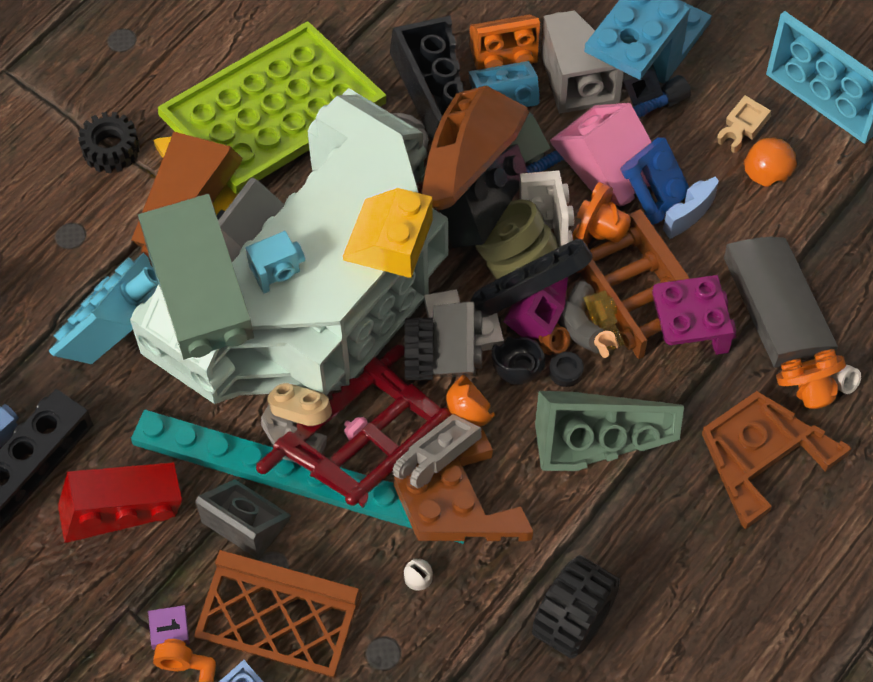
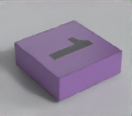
[148,605,190,650]

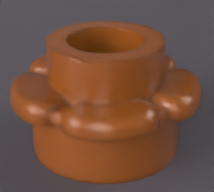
[539,323,570,355]

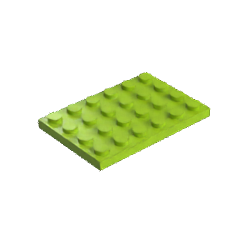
[158,21,387,194]

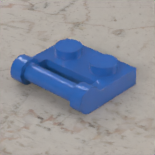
[620,137,689,225]

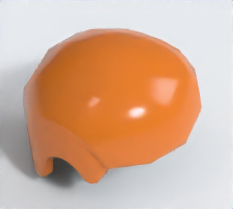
[744,138,797,187]
[446,374,495,427]

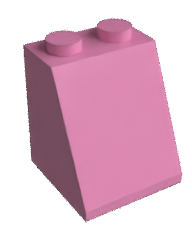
[550,103,652,207]

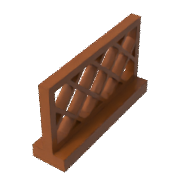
[194,550,362,678]

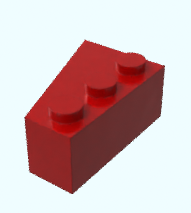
[58,462,182,543]

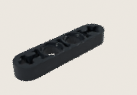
[470,239,593,317]

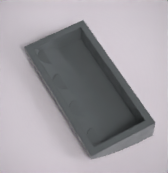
[724,237,838,368]

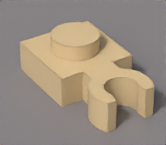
[717,95,771,153]

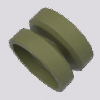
[474,199,558,279]

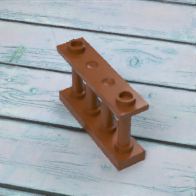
[574,209,690,359]

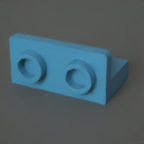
[469,61,540,107]

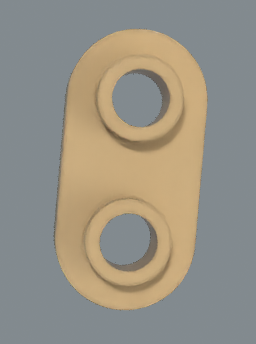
[268,383,332,426]

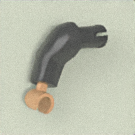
[558,281,619,358]

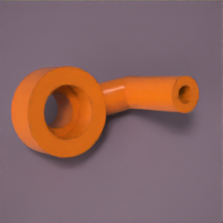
[153,639,216,682]

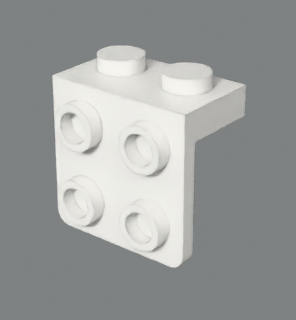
[519,171,574,248]

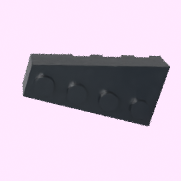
[390,15,464,141]

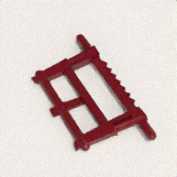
[256,344,452,508]

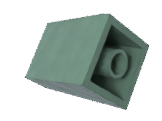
[138,194,254,360]

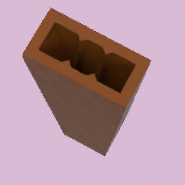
[131,132,243,257]

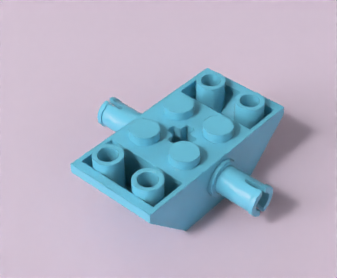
[49,253,158,364]

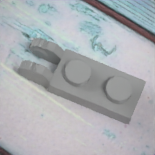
[392,414,481,488]

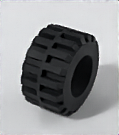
[532,555,620,659]

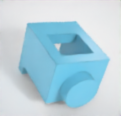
[245,231,305,294]

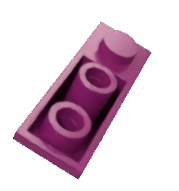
[503,277,568,340]

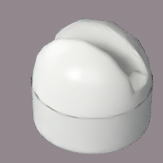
[831,365,861,394]
[404,559,433,590]

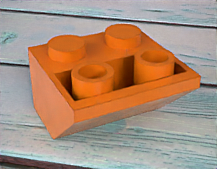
[469,14,540,70]

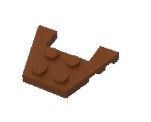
[702,391,852,530]
[394,426,533,541]

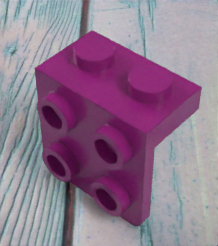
[652,275,736,355]

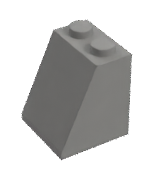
[541,10,624,114]

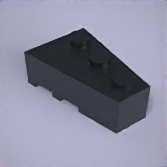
[439,144,528,248]

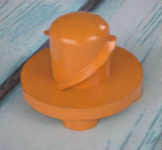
[572,182,631,245]
[776,349,846,409]

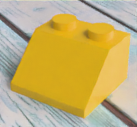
[342,188,433,278]

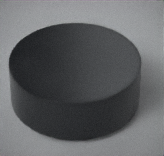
[549,352,584,387]

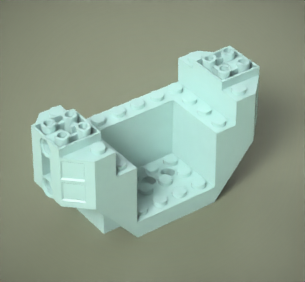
[130,88,448,404]

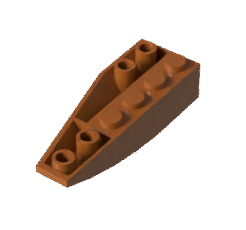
[422,85,529,210]

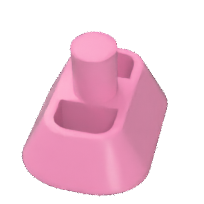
[344,417,368,440]

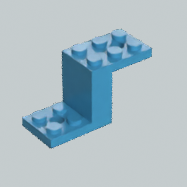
[584,0,712,83]

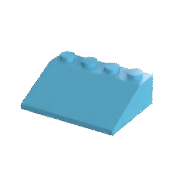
[766,11,873,144]

